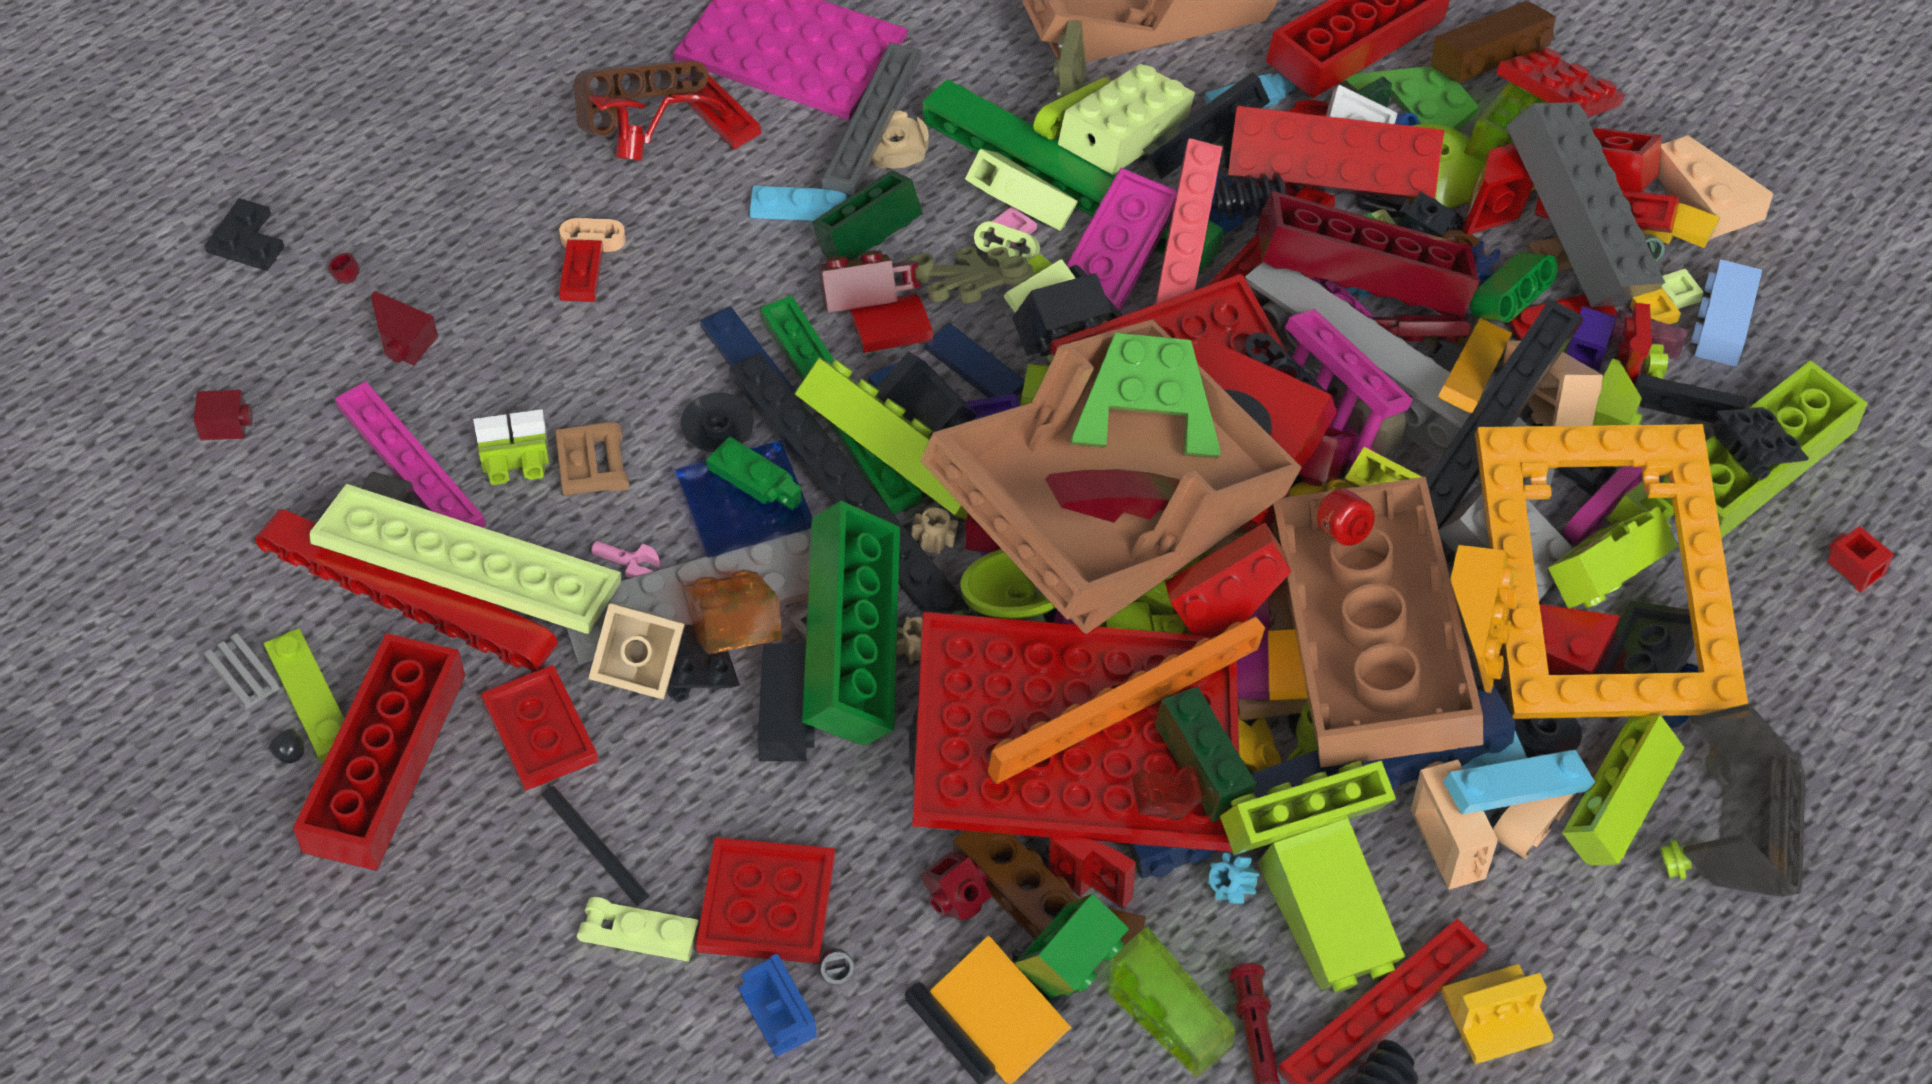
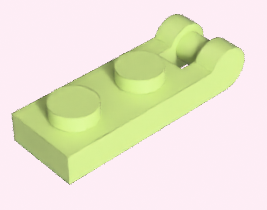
[577,897,699,962]

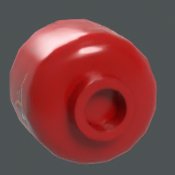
[1316,489,1375,546]

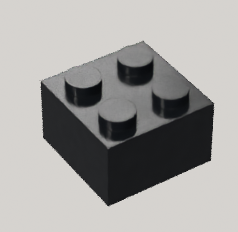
[1012,273,1112,357]

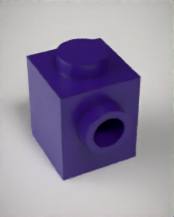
[1566,307,1617,370]

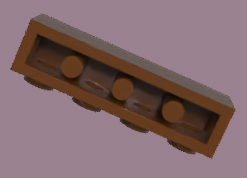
[1431,0,1556,82]

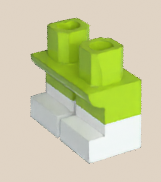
[473,409,549,485]

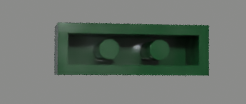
[812,170,923,260]
[1155,686,1256,822]

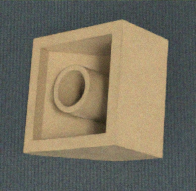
[588,603,685,700]

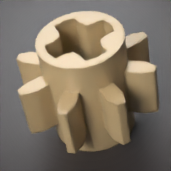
[911,507,958,554]
[896,617,922,664]

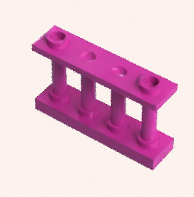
[1285,309,1413,468]

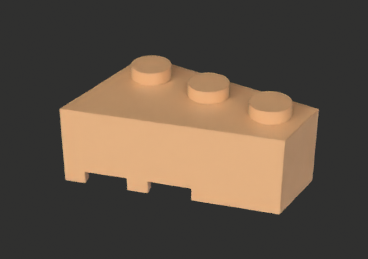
[1657,135,1774,239]
[1502,341,1603,426]

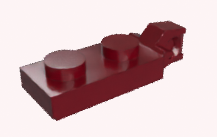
[1368,314,1470,342]

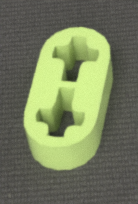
[974,221,1040,261]

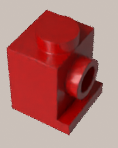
[1827,525,1894,593]

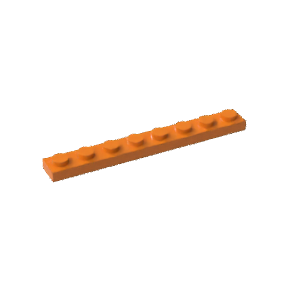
[988,617,1265,784]

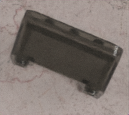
[1683,703,1805,897]

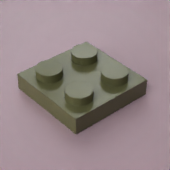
[1054,21,1087,99]

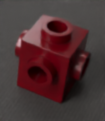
[920,851,992,921]

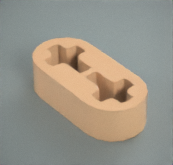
[559,218,626,252]

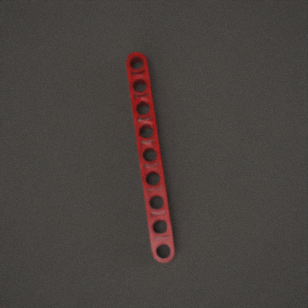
[255,509,558,674]

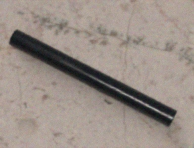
[542,786,649,906]

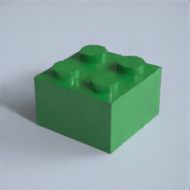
[1014,893,1129,998]

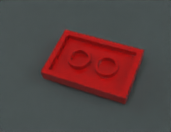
[481,665,599,791]

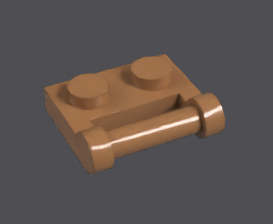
[555,422,629,496]

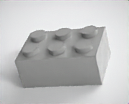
[1438,483,1573,601]

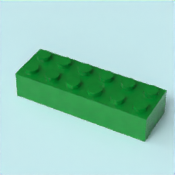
[802,501,900,745]

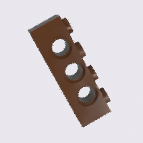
[953,831,1078,940]

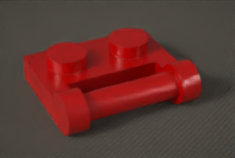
[1617,303,1652,386]

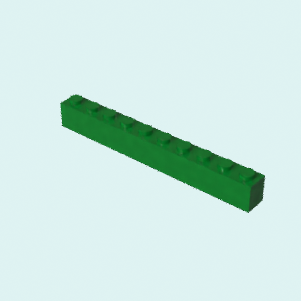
[923,79,1223,274]

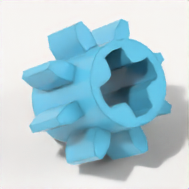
[1207,853,1260,904]

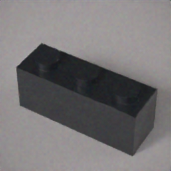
[758,644,815,762]

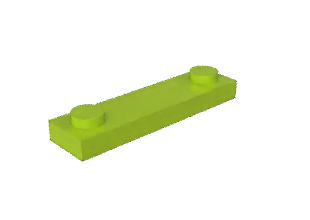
[263,628,344,763]

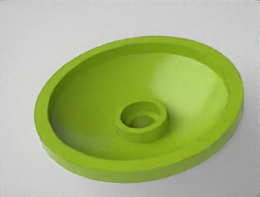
[1406,123,1484,209]
[961,549,1056,620]

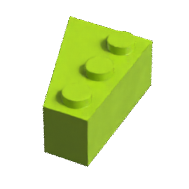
[1548,506,1679,609]

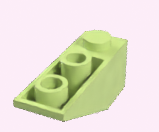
[965,149,1078,231]

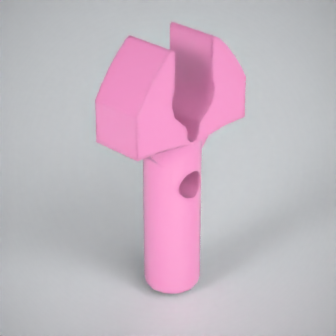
[591,541,660,579]

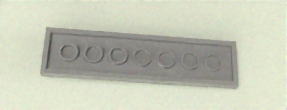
[566,527,812,665]

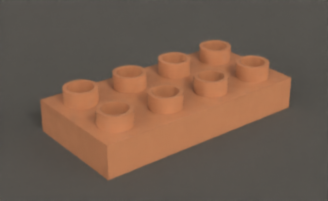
[1273,477,1483,768]

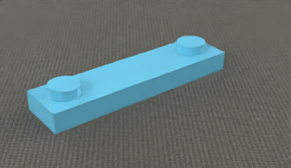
[1443,750,1595,815]

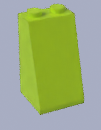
[1257,818,1405,993]

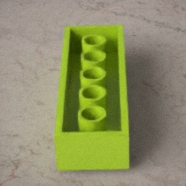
[1663,360,1868,539]

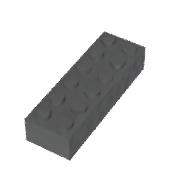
[1506,103,1665,307]

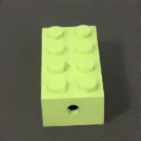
[1058,63,1195,175]

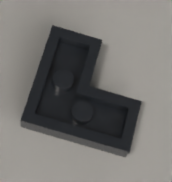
[204,198,284,271]

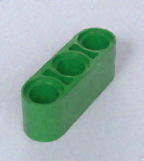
[1470,251,1558,322]

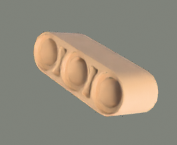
[1493,792,1583,859]

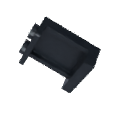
[876,351,978,437]

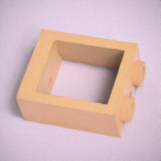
[1411,759,1498,889]

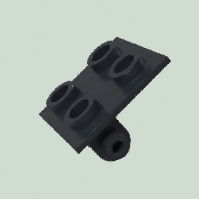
[1712,407,1809,481]
[667,625,740,702]

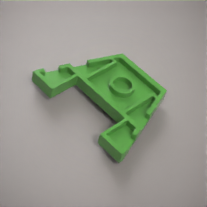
[1341,66,1479,130]
[1070,333,1221,459]

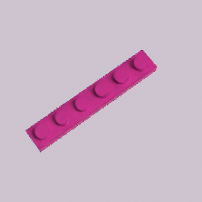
[335,381,486,528]

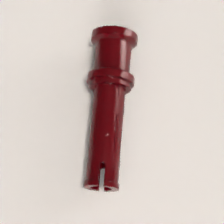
[1228,963,1281,1084]

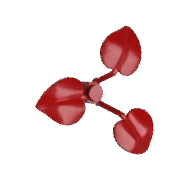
[588,90,727,161]

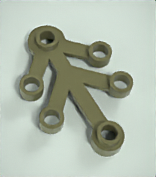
[906,246,1033,303]

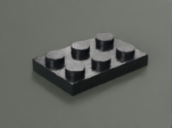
[1594,601,1695,674]

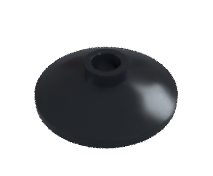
[681,393,754,452]
[1508,708,1582,755]

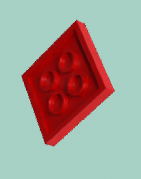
[1496,48,1626,118]
[696,837,836,964]

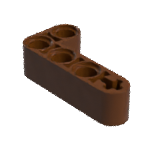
[574,60,708,136]

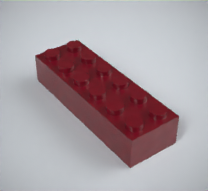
[1257,191,1480,317]

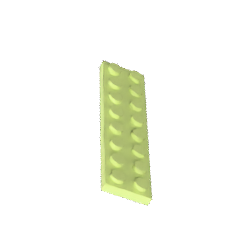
[309,484,621,634]

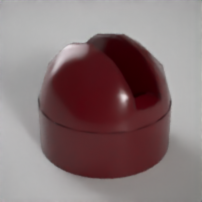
[328,253,360,284]

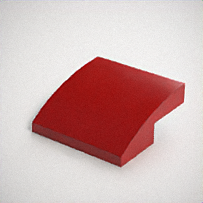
[849,293,933,353]
[1049,835,1136,909]

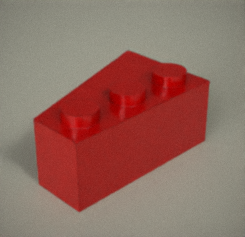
[1165,523,1292,637]
[1500,604,1620,675]

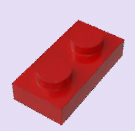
[559,239,603,302]

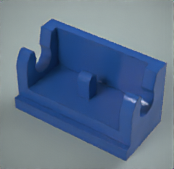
[738,953,817,1057]

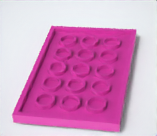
[673,0,907,120]

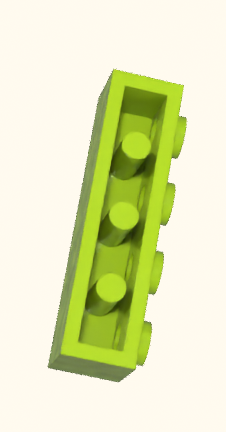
[1562,714,1685,866]
[1220,760,1396,855]

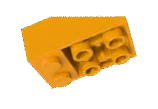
[1450,545,1519,693]

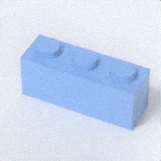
[1691,259,1762,367]

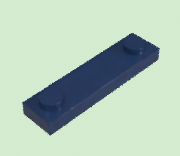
[700,306,802,403]

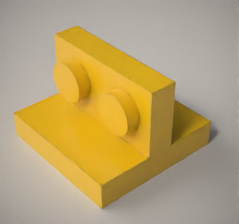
[1441,964,1554,1065]

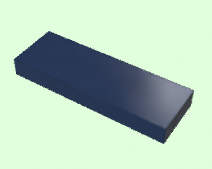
[925,323,1025,398]

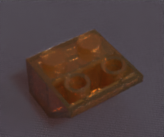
[683,570,782,654]

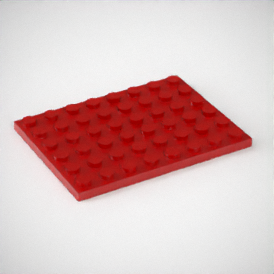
[912,612,1239,852]

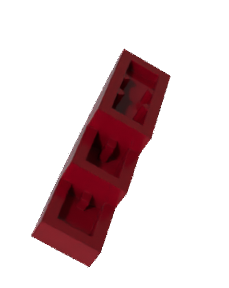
[1045,469,1180,523]

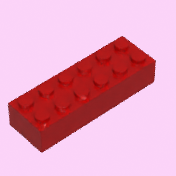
[1266,0,1450,99]
[1228,106,1444,200]
[293,633,465,871]

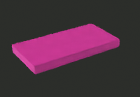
[1066,168,1177,311]

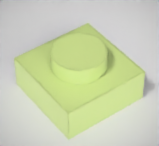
[1656,269,1704,309]

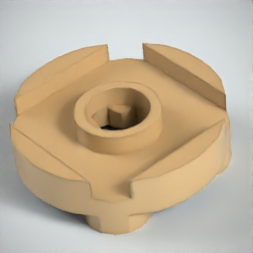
[871,111,929,169]

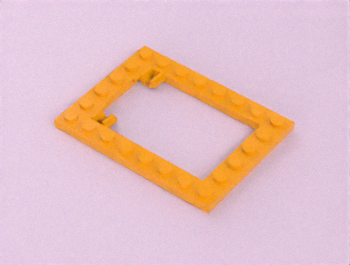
[1475,424,1749,719]

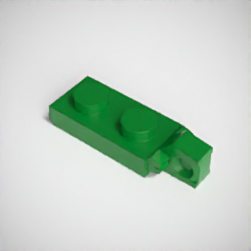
[706,437,802,510]

